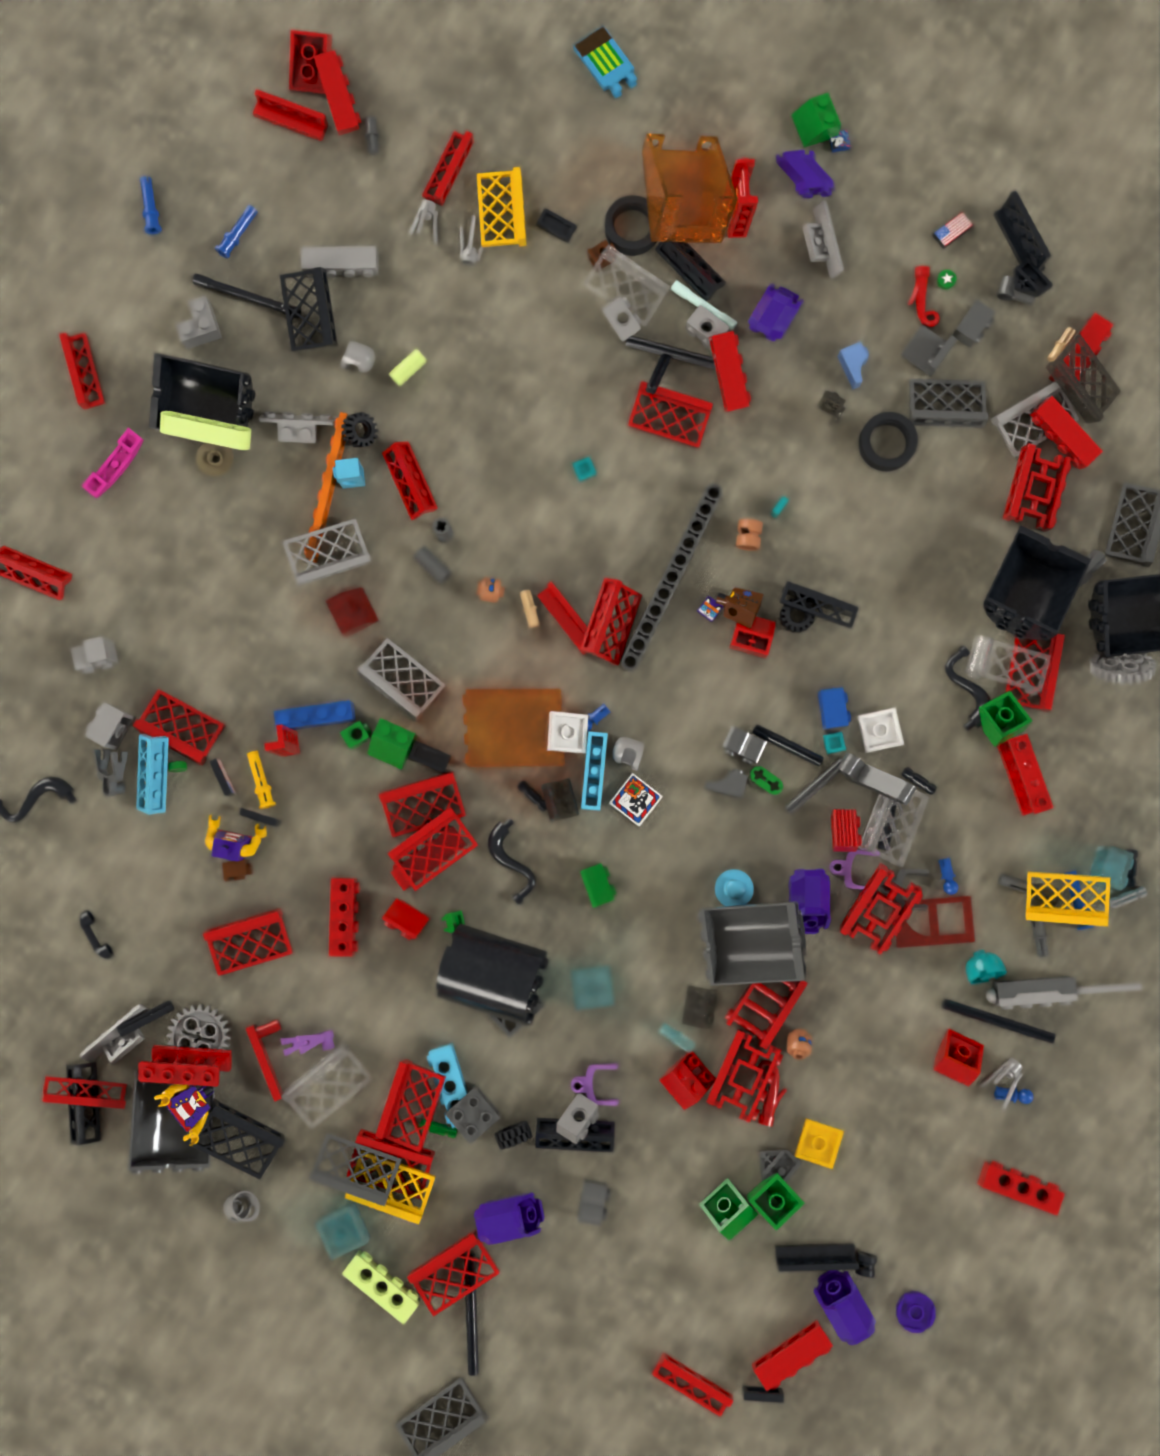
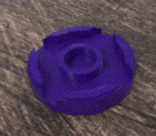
[895,1291,936,1333]

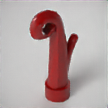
[908,266,940,327]
[757,1060,787,1127]

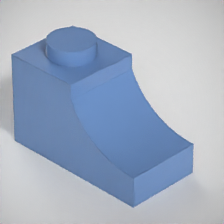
[837,341,869,389]

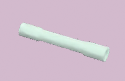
[671,280,738,331]

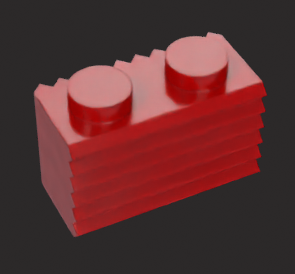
[831,809,862,852]

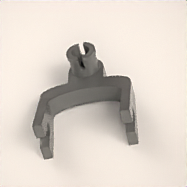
[93,749,128,797]
[880,869,929,911]

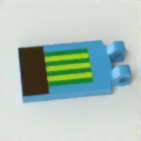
[573,26,637,99]

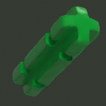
[419,1119,458,1139]

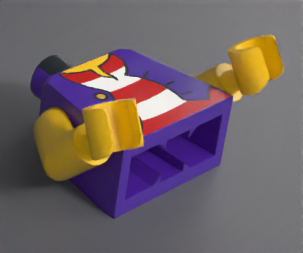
[205,814,267,861]
[154,1084,214,1146]

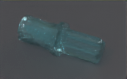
[658,1022,696,1053]

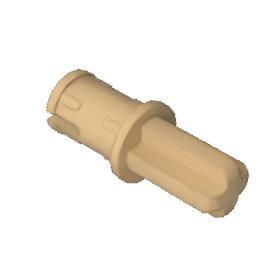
[1047,327,1076,364]
[520,590,540,628]

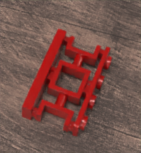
[1002,443,1071,532]
[839,863,923,955]
[706,1029,784,1124]

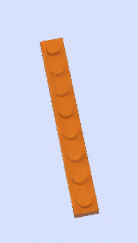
[304,412,348,563]

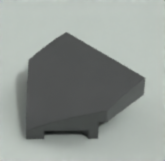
[759,1149,802,1182]

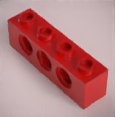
[977,1160,1065,1216]

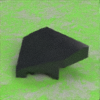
[1013,258,1054,297]

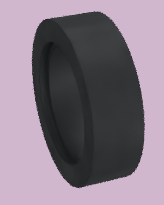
[605,195,661,256]
[858,412,918,472]

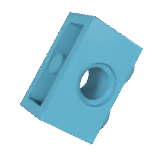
[333,458,365,489]

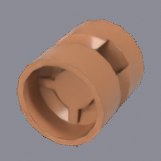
[735,519,763,551]

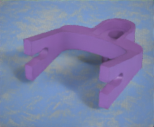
[829,850,879,890]
[280,1030,335,1056]
[571,1063,619,1106]

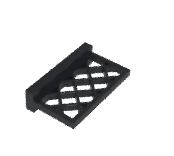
[993,190,1051,272]
[279,267,338,352]
[190,1099,285,1180]

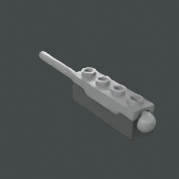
[986,976,1142,1010]

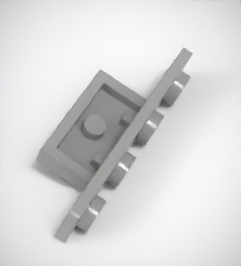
[802,201,844,278]
[259,411,337,443]
[79,1004,150,1064]

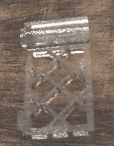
[965,635,1051,695]

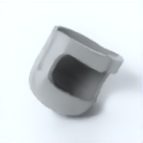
[341,341,375,373]
[612,737,644,771]
[223,1191,260,1222]

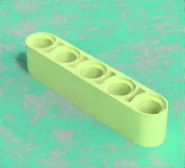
[160,411,252,450]

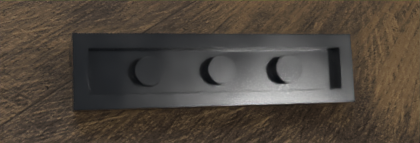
[655,231,727,302]
[779,581,859,629]
[66,1062,101,1146]
[535,1117,615,1153]
[775,1243,859,1272]

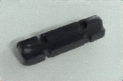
[901,767,938,795]
[517,780,550,812]
[1124,849,1138,887]

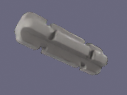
[1109,886,1148,908]

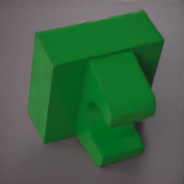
[441,910,465,933]

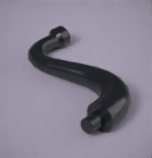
[945,645,991,732]
[0,776,77,823]
[487,818,536,905]

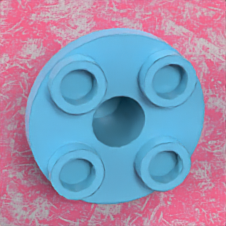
[715,869,754,906]

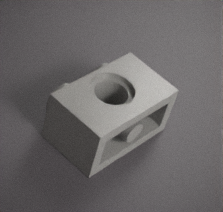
[601,295,642,342]
[685,305,730,349]
[556,1093,599,1144]

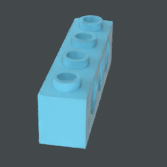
[581,731,608,811]
[427,1042,468,1128]

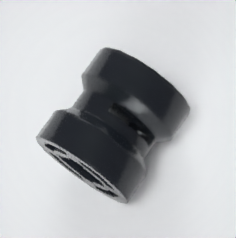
[855,1251,878,1278]

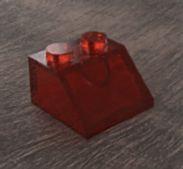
[325,587,379,638]

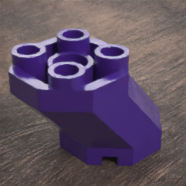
[776,150,835,199]
[748,283,805,342]
[788,868,831,934]
[474,1192,545,1245]
[813,1270,876,1345]

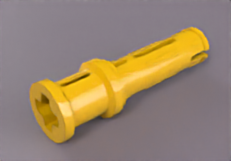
[247,750,276,810]

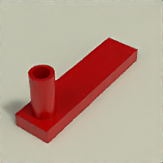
[245,1019,284,1102]

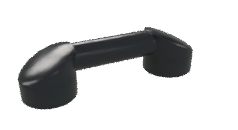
[80,909,114,959]

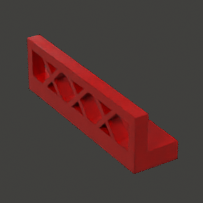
[253,89,329,141]
[422,130,474,206]
[59,332,106,410]
[382,441,438,520]
[0,545,72,601]
[537,581,587,656]
[264,724,300,757]
[41,1076,127,1109]
[652,1352,734,1417]

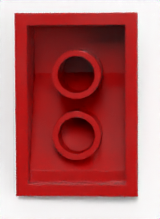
[289,30,332,94]

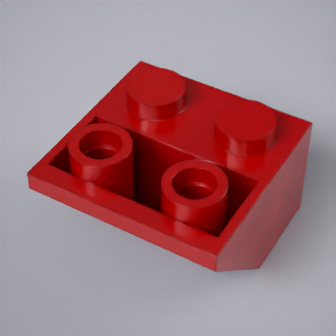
[729,616,776,659]
[382,898,431,941]
[659,1050,716,1110]

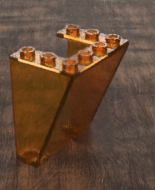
[642,133,738,243]
[462,689,565,771]

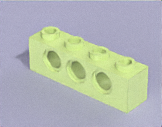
[342,1250,421,1325]

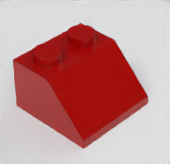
[933,1028,984,1087]

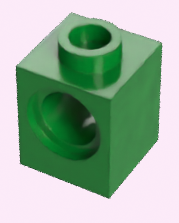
[340,720,372,750]

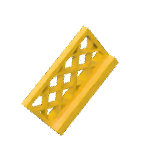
[477,167,527,247]
[1026,871,1110,927]
[344,1150,436,1225]

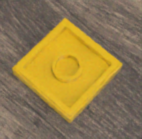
[794,1118,844,1169]

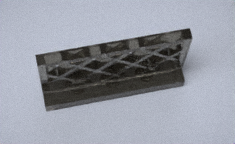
[1046,334,1121,424]

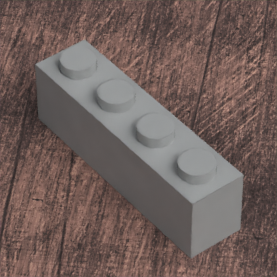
[301,246,379,278]

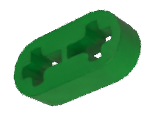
[749,766,783,795]

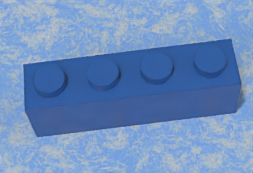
[274,700,356,730]

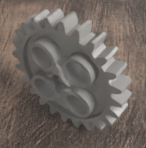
[1089,652,1156,685]
[166,1004,232,1050]

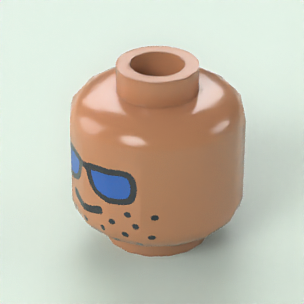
[476,577,505,603]
[786,1029,812,1060]

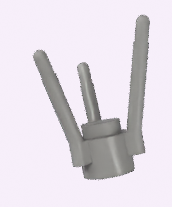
[409,200,438,245]
[460,215,489,266]
[980,1058,1023,1110]

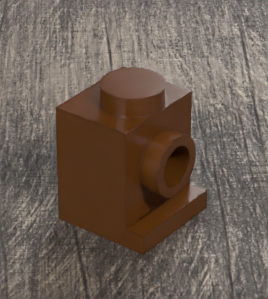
[587,240,617,272]
[222,859,253,882]

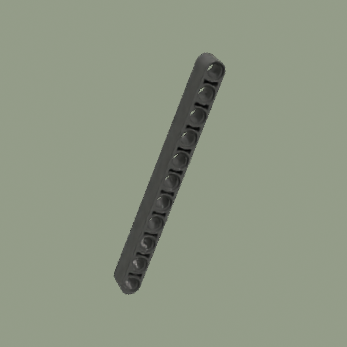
[621,483,722,672]

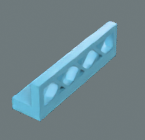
[136,734,169,815]

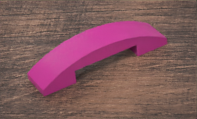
[82,427,144,498]

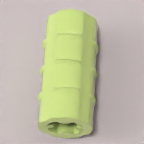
[389,349,427,387]

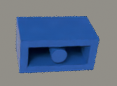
[817,687,851,730]

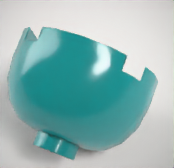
[965,950,1007,985]

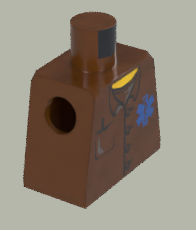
[716,587,764,629]

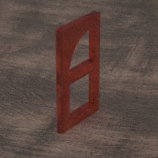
[893,896,975,948]

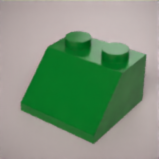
[791,92,841,148]
[978,691,1033,747]
[367,718,418,770]
[580,863,617,908]
[746,1173,805,1231]
[699,1178,759,1241]

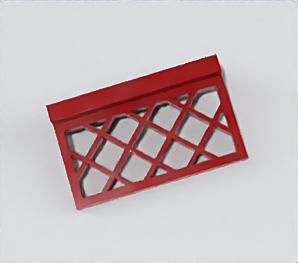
[628,381,713,448]
[580,578,642,666]
[1005,634,1065,713]
[133,689,226,766]
[378,771,466,838]
[387,807,479,891]
[203,908,293,976]
[375,1059,446,1152]
[346,1129,436,1200]
[407,1229,500,1317]

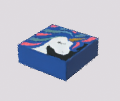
[829,130,851,153]

